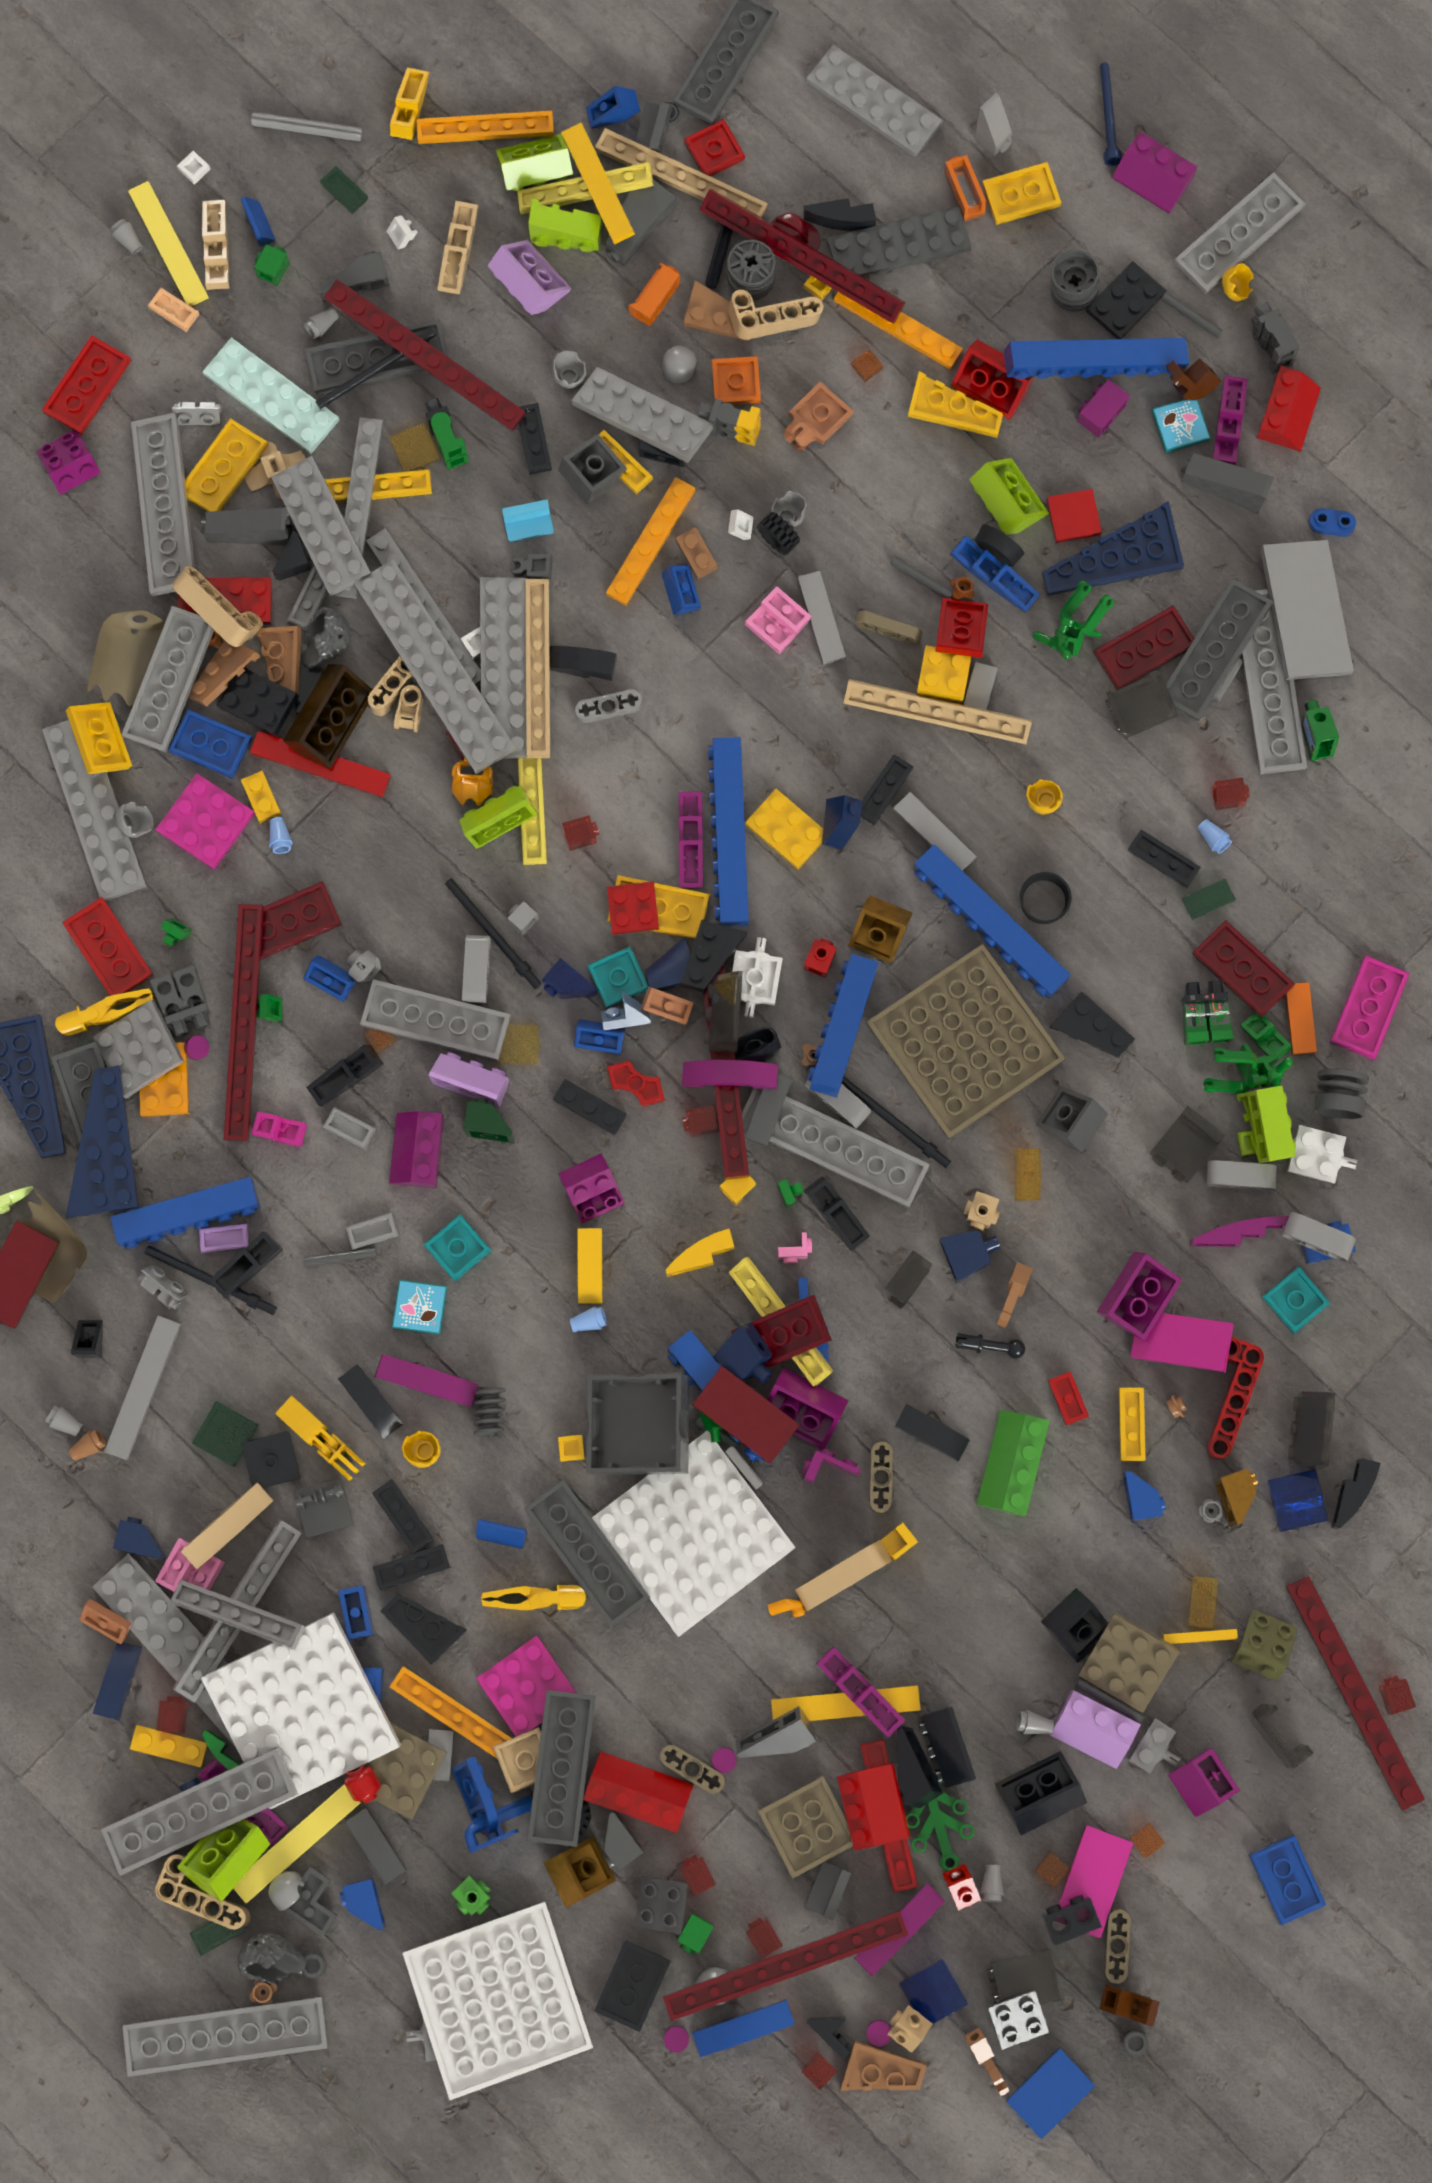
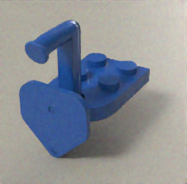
[451,1756,533,1853]

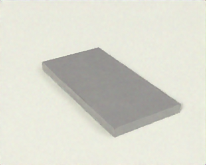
[1260,540,1354,680]

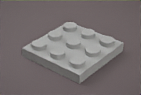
[93,1000,184,1098]

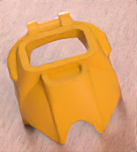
[452,757,493,806]

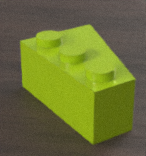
[528,198,602,252]
[1236,1086,1296,1163]

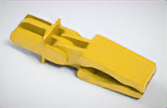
[55,988,156,1036]
[275,1395,366,1481]
[481,1585,586,1611]

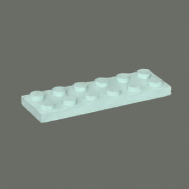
[203,337,339,455]

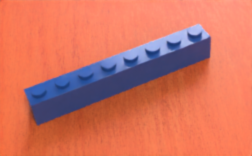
[1004,338,1189,379]
[708,737,749,927]
[913,844,1071,999]

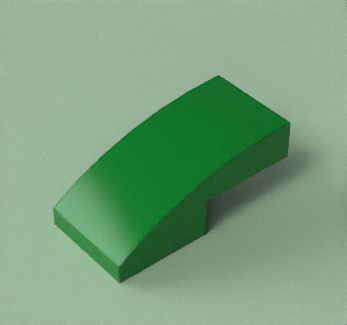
[1241,1013,1292,1060]
[202,1730,241,1770]

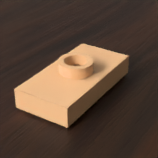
[148,288,199,332]

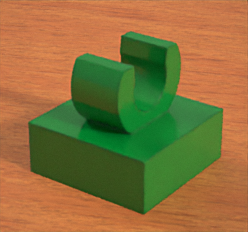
[161,918,192,946]
[257,994,282,1022]
[777,1179,804,1208]

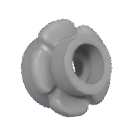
[1199,1499,1223,1523]

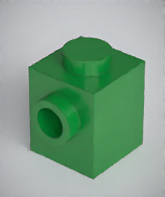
[254,244,290,286]
[677,1912,714,1954]

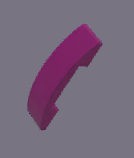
[682,1060,778,1089]

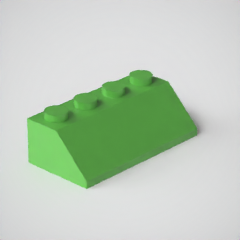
[976,1410,1050,1517]

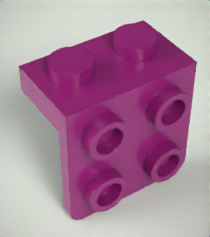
[36,431,101,495]
[801,1448,861,1484]

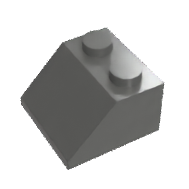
[558,434,627,505]
[1036,1086,1108,1153]
[604,1811,645,1871]

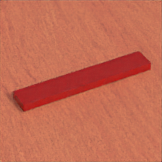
[250,731,391,798]
[860,1739,918,1893]

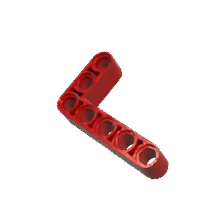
[1206,1337,1264,1460]

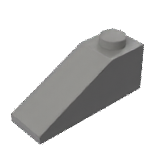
[975,93,1012,157]

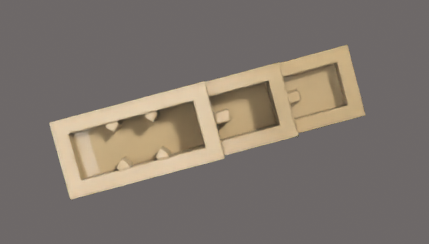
[202,200,229,290]
[437,201,479,295]
[181,1482,273,1569]

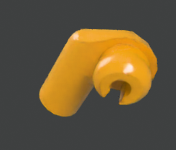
[768,1599,805,1618]

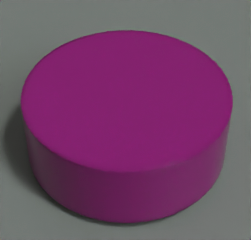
[184,1036,209,1060]
[712,1748,737,1773]
[866,2020,891,2047]
[664,2026,689,2052]

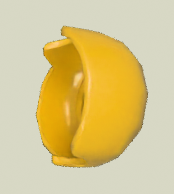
[1222,263,1254,302]
[1026,779,1063,815]
[401,1431,441,1468]

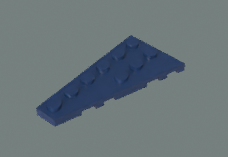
[1042,501,1184,596]
[0,1014,66,1159]
[65,1065,139,1219]

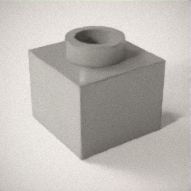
[508,901,539,936]

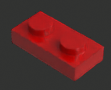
[1048,1371,1089,1426]

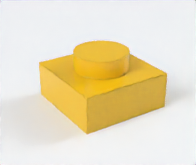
[803,276,832,301]
[558,1435,585,1462]

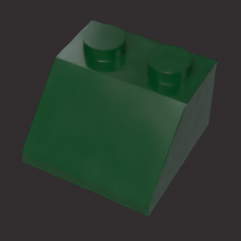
[464,1098,515,1144]

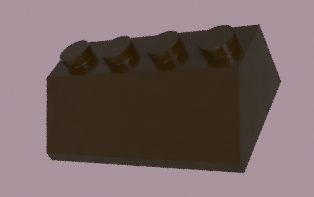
[283,664,373,769]

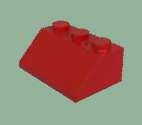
[951,339,1035,420]
[1257,366,1321,452]
[837,1763,910,1851]

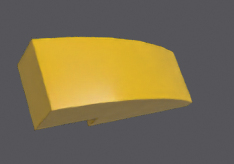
[390,67,429,140]
[578,1228,603,1304]
[666,1228,734,1277]

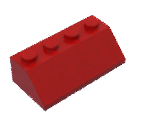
[583,1751,693,1833]

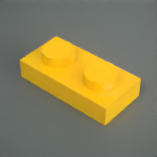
[241,771,281,823]

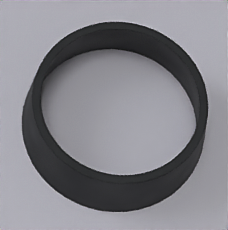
[975,524,1024,567]
[1020,872,1072,924]

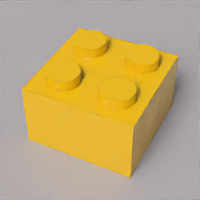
[917,645,971,704]

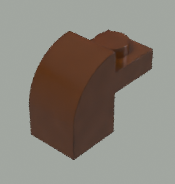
[1167,358,1222,400]
[1099,1984,1160,2026]

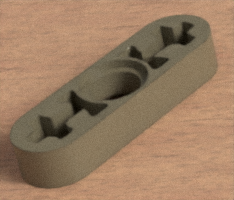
[855,610,923,645]
[869,1442,893,1513]
[660,1745,725,1794]
[1104,1909,1131,1984]

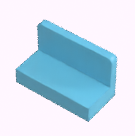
[502,499,554,542]

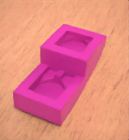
[251,1112,307,1147]

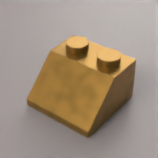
[848,895,913,964]
[1214,1468,1258,1527]
[543,1836,616,1908]

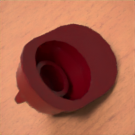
[771,213,821,250]

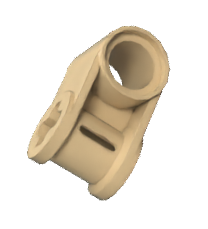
[394,685,423,733]

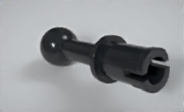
[955,1333,1025,1359]

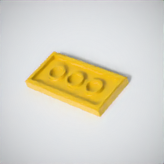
[185,418,269,512]
[608,875,710,940]

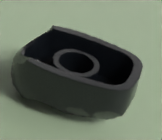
[733,1027,781,1063]

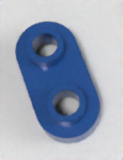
[1308,508,1356,537]

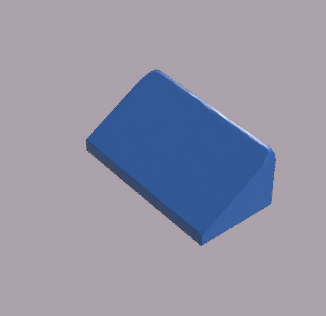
[241,197,275,247]
[662,565,701,615]
[303,955,357,1002]
[574,1019,625,1055]
[476,1519,527,1549]

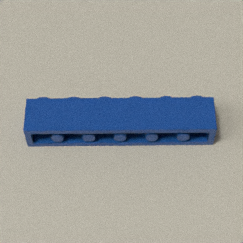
[807,954,879,1098]
[110,1177,261,1249]
[667,1330,763,1464]

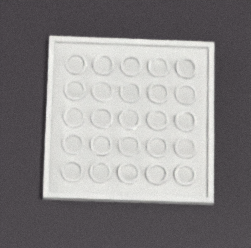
[592,1431,796,1637]
[201,1612,401,1810]
[403,1902,593,2100]

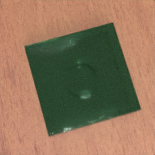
[192,1401,259,1467]

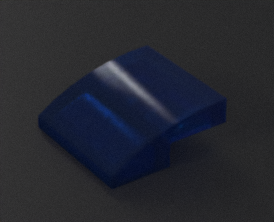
[1268,1469,1328,1532]
[899,1959,968,2024]

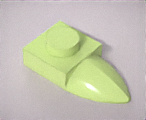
[0,1186,34,1215]

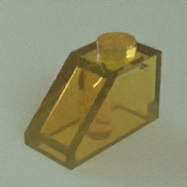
[1014,1148,1041,1201]

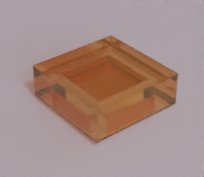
[851,349,883,382]
[364,1029,397,1055]
[1130,1823,1165,1859]
[1034,1852,1070,1888]

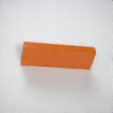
[1285,982,1317,1055]

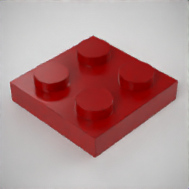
[607,882,659,935]

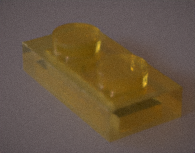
[1188,1576,1218,1628]

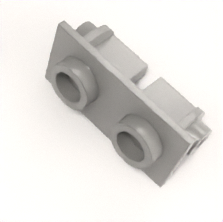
[172,401,221,425]
[138,1265,189,1310]

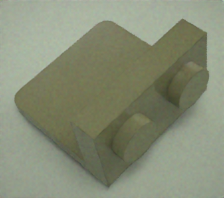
[1232,1610,1297,1681]

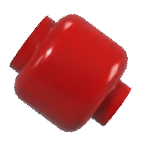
[344,1764,381,1803]

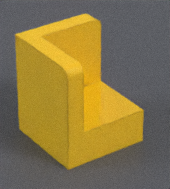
[719,1176,756,1206]
[881,1523,918,1561]

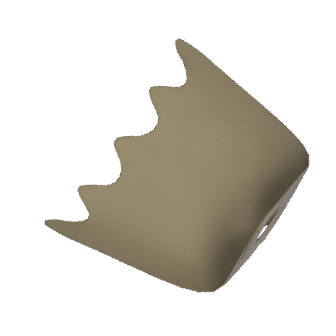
[88,610,165,707]
[1,1191,88,1303]

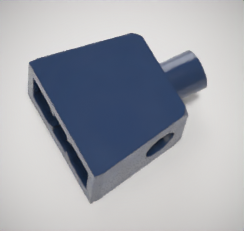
[939,1230,1000,1284]
[713,1323,772,1383]

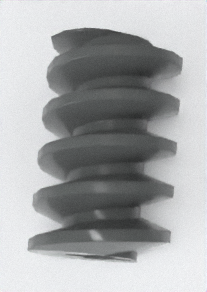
[473,1387,506,1438]

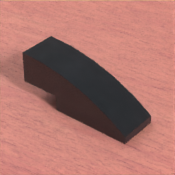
[803,198,876,231]
[549,646,617,681]
[306,1045,383,1107]
[804,1177,870,1251]
[209,1231,283,1299]
[338,1364,403,1439]
[894,1404,970,1462]
[1331,1458,1381,1529]

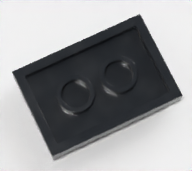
[1086,261,1167,339]
[217,668,299,736]
[594,1940,671,2032]

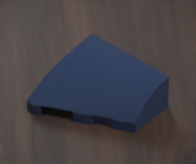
[645,938,690,991]

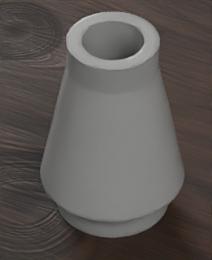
[111,219,143,255]
[304,307,339,339]
[45,1405,83,1437]
[1016,1710,1054,1735]
[979,1865,1004,1902]

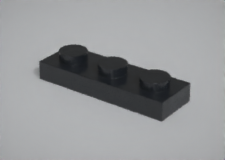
[519,403,552,475]
[861,754,914,826]
[1127,829,1201,888]
[553,1079,627,1136]
[372,1479,434,1553]
[373,1544,451,1591]

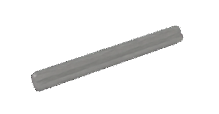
[251,112,363,141]

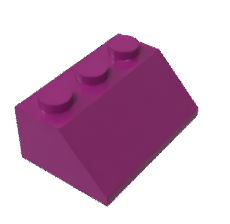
[1112,131,1197,214]
[389,1111,445,1188]
[1097,1251,1182,1341]
[767,1368,849,1449]

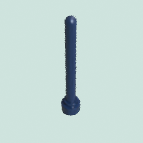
[1100,62,1122,166]

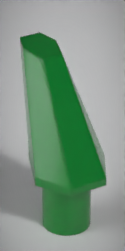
[699,1411,723,1443]

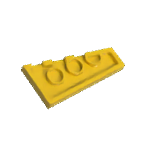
[908,371,1003,438]

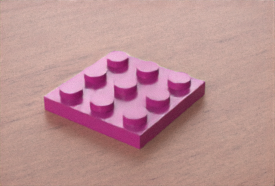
[156,773,255,870]
[476,1635,576,1737]

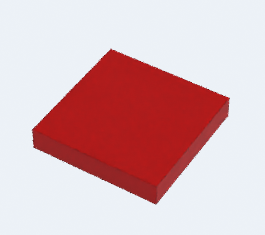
[684,119,745,177]
[1047,489,1102,543]

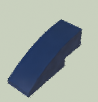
[93,1643,142,1720]

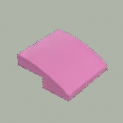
[745,587,812,655]
[155,1538,225,1592]

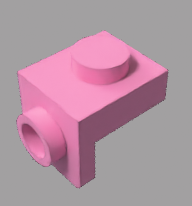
[778,1232,812,1264]

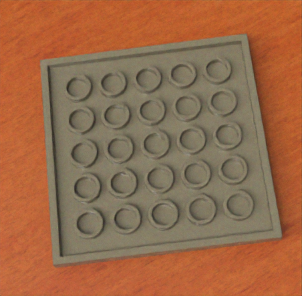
[866,944,1066,1140]

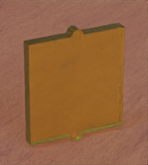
[390,423,441,472]
[496,1025,541,1064]

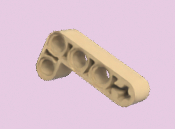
[728,290,823,340]
[172,566,263,647]
[368,656,415,716]
[795,1540,892,1611]
[155,1854,251,1929]

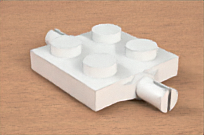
[728,937,783,1018]
[1287,1125,1358,1184]

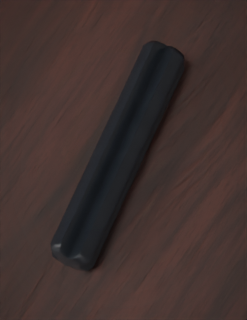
[705,224,733,289]

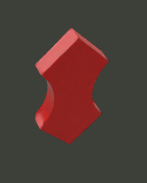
[607,1060,665,1107]

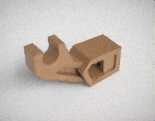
[996,1262,1033,1328]
[964,2028,1009,2096]

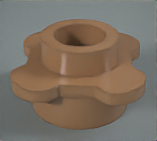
[801,1043,823,1067]
[1166,1394,1187,1418]
[249,1980,278,2005]

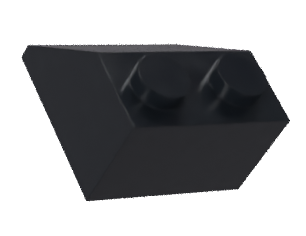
[1041,1588,1108,1663]

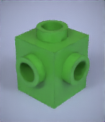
[451,1875,492,1916]

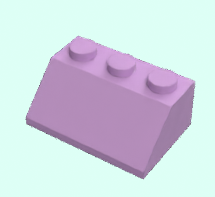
[488,240,572,315]
[429,1052,509,1108]
[1050,1690,1141,1769]

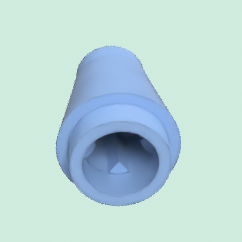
[269,817,293,854]
[1197,819,1232,854]
[570,1306,607,1332]

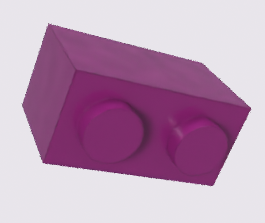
[1078,379,1130,438]

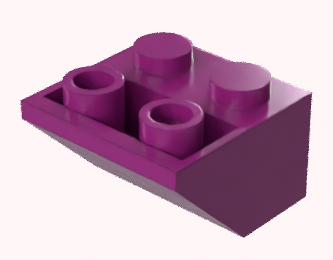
[558,1153,625,1224]
[1168,1748,1240,1817]

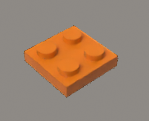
[712,356,761,405]

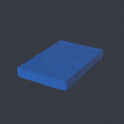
[168,709,252,779]
[1249,1835,1326,1925]
[1006,2047,1095,2140]

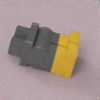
[698,398,761,446]

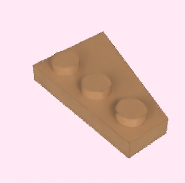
[684,281,751,342]
[256,626,302,695]
[188,640,261,707]
[840,2041,927,2091]

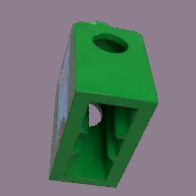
[1302,700,1339,761]

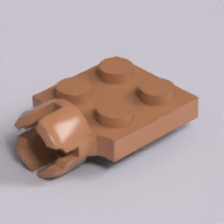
[784,382,854,451]

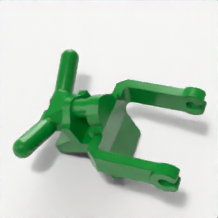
[1033,580,1115,659]
[1203,1044,1293,1093]

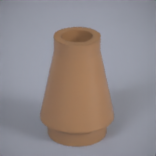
[68,1429,107,1461]

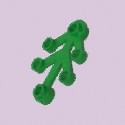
[906,1780,974,1872]

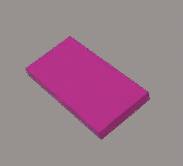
[1330,955,1410,1060]
[1130,1313,1234,1372]
[1053,1825,1133,1938]

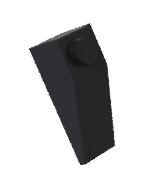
[897,1725,943,1808]

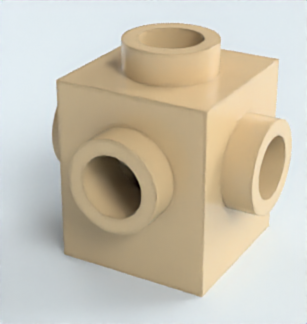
[963,1191,1000,1231]
[888,2005,932,2053]

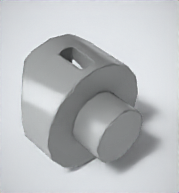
[347,950,381,982]

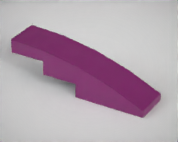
[1213,375,1247,465]
[679,791,703,888]
[1190,1216,1289,1247]
[375,1354,478,1407]
[816,1646,905,1738]
[198,1757,290,1846]
[854,1883,945,1976]

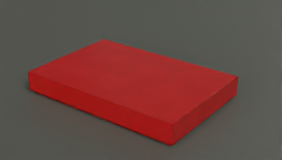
[935,597,988,658]

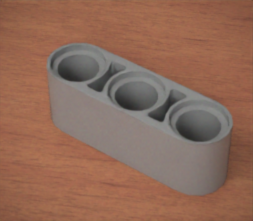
[462,935,491,1003]
[804,1080,871,1129]
[1206,1160,1277,1191]
[1282,1212,1356,1262]

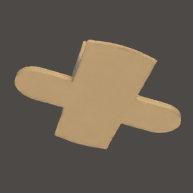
[245,442,306,499]

